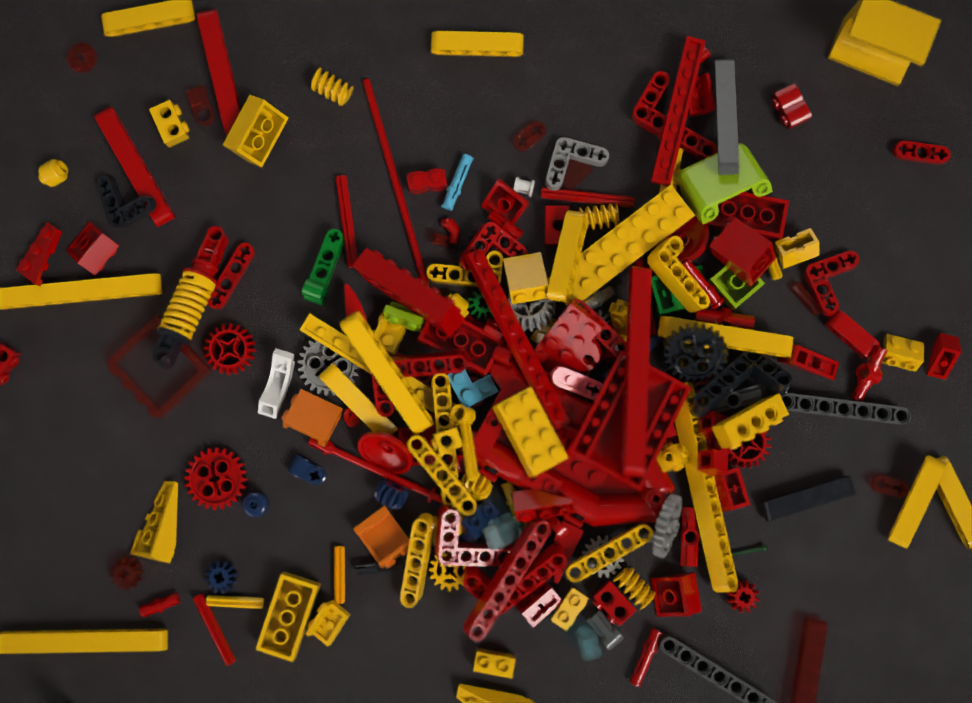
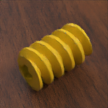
[311,67,353,106]
[579,203,619,231]
[612,567,655,610]

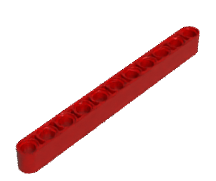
[621,266,652,477]

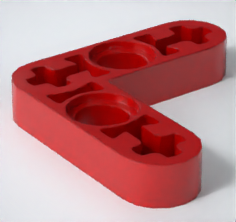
[459,222,528,271]
[805,251,860,316]

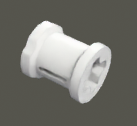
[513,177,535,197]

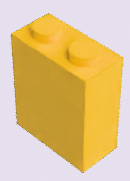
[503,252,549,305]

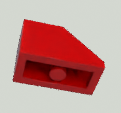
[927,333,962,380]

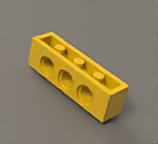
[712,393,789,450]

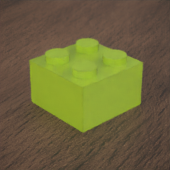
[707,266,765,310]

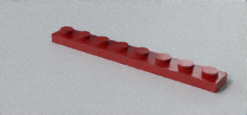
[651,36,706,186]

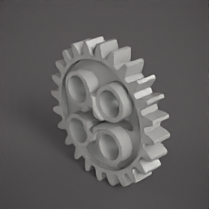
[298,340,361,396]
[653,494,682,558]

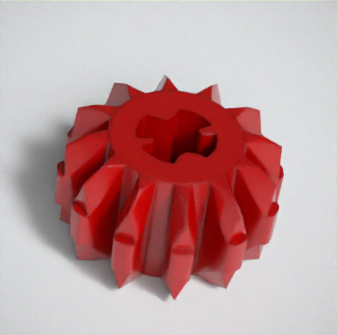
[726,580,760,613]

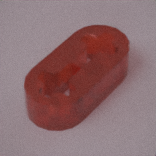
[514,121,546,152]
[870,475,909,498]

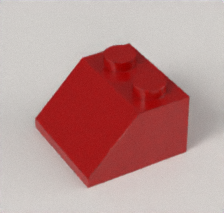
[66,221,119,275]
[650,572,702,617]

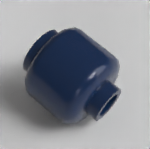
[242,492,270,517]

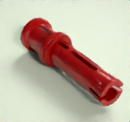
[680,257,724,309]

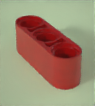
[825,309,880,360]

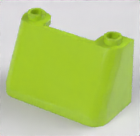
[677,143,773,225]

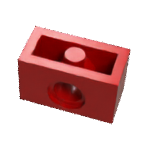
[545,206,569,247]

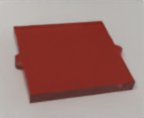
[554,148,594,190]

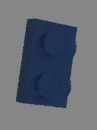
[461,499,500,543]

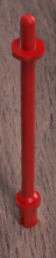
[308,437,450,505]

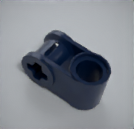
[288,454,327,485]

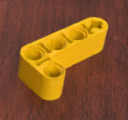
[647,236,710,313]
[427,251,503,288]

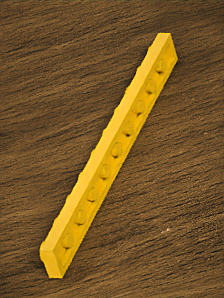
[300,314,464,428]

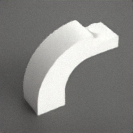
[258,348,295,419]

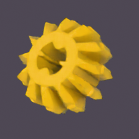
[459,473,493,502]

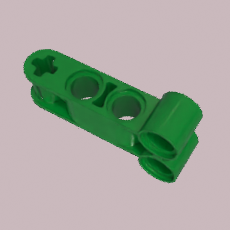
[302,229,344,306]

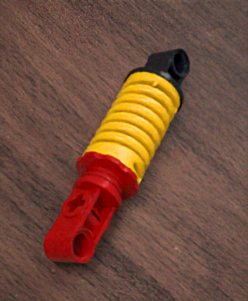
[152,226,229,370]

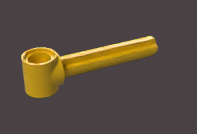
[450,404,479,481]

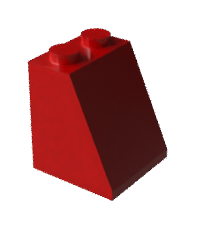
[710,217,776,287]

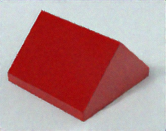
[481,179,529,225]

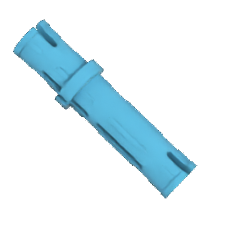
[441,154,474,211]

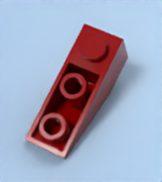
[513,489,576,522]

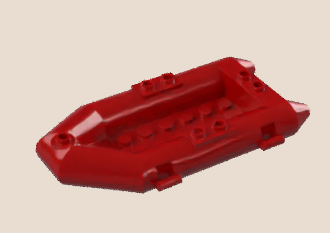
[457,361,676,529]

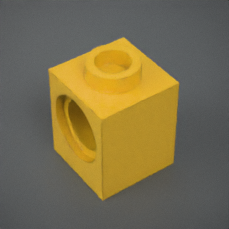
[431,427,463,454]

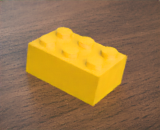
[223,95,288,168]

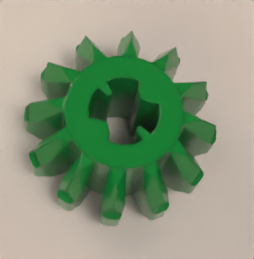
[468,289,494,320]

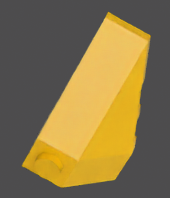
[130,481,178,563]
[456,684,535,703]

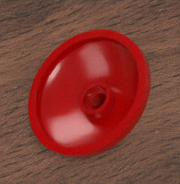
[654,216,710,262]
[358,431,413,474]

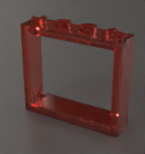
[105,315,213,419]

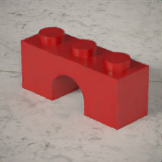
[697,411,729,476]

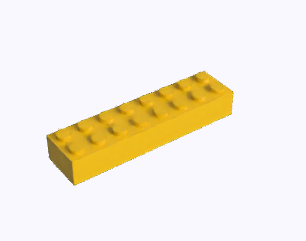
[547,185,695,305]

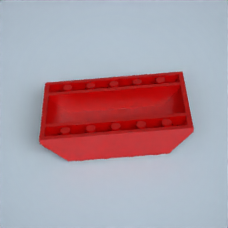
[569,350,692,491]

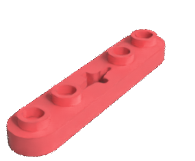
[550,366,603,400]

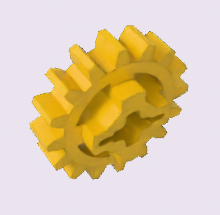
[429,551,466,592]

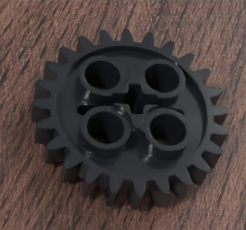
[663,322,728,383]

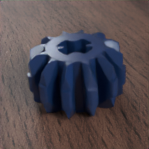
[374,480,409,509]
[204,560,238,594]

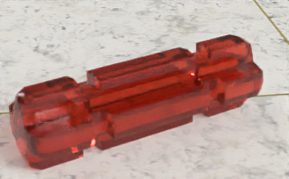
[792,282,821,316]

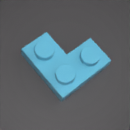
[447,370,498,407]

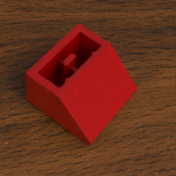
[714,466,750,512]

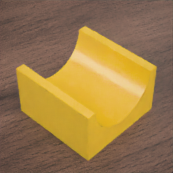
[828,0,941,86]

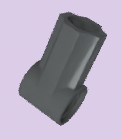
[587,610,624,651]

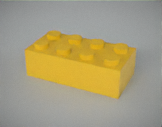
[492,387,568,477]
[255,571,321,662]

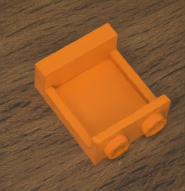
[281,389,343,447]
[353,506,410,569]

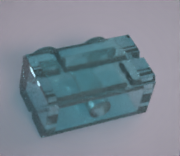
[483,512,524,550]
[574,625,602,661]

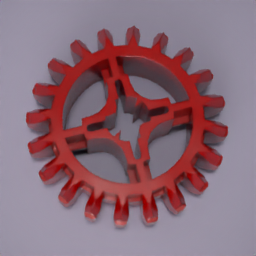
[204,323,257,375]
[728,430,772,469]

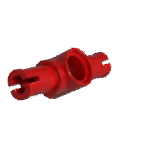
[851,345,888,402]

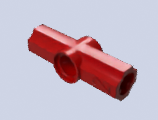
[694,308,755,330]
[679,507,700,567]

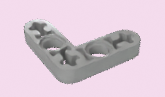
[545,137,609,191]

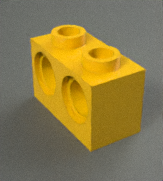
[149,100,190,147]
[473,648,516,679]

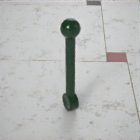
[731,544,767,557]

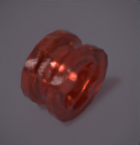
[430,233,449,247]

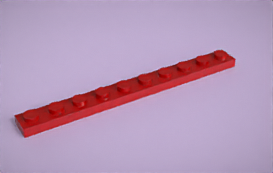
[464,249,570,431]

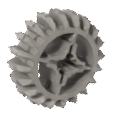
[508,293,556,332]

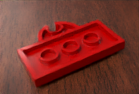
[534,301,604,372]

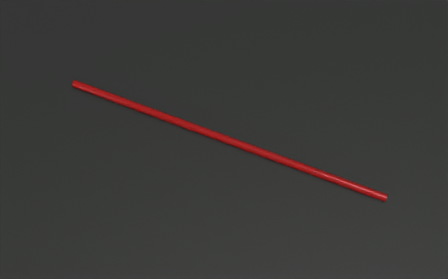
[363,79,452,388]

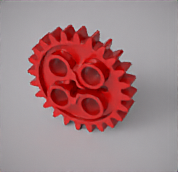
[184,447,248,510]

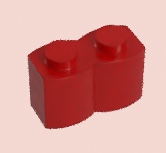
[771,83,812,130]
[407,168,447,194]

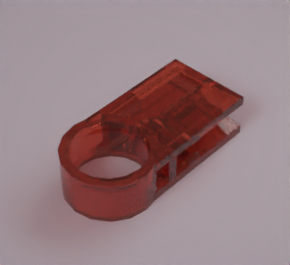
[186,86,215,126]

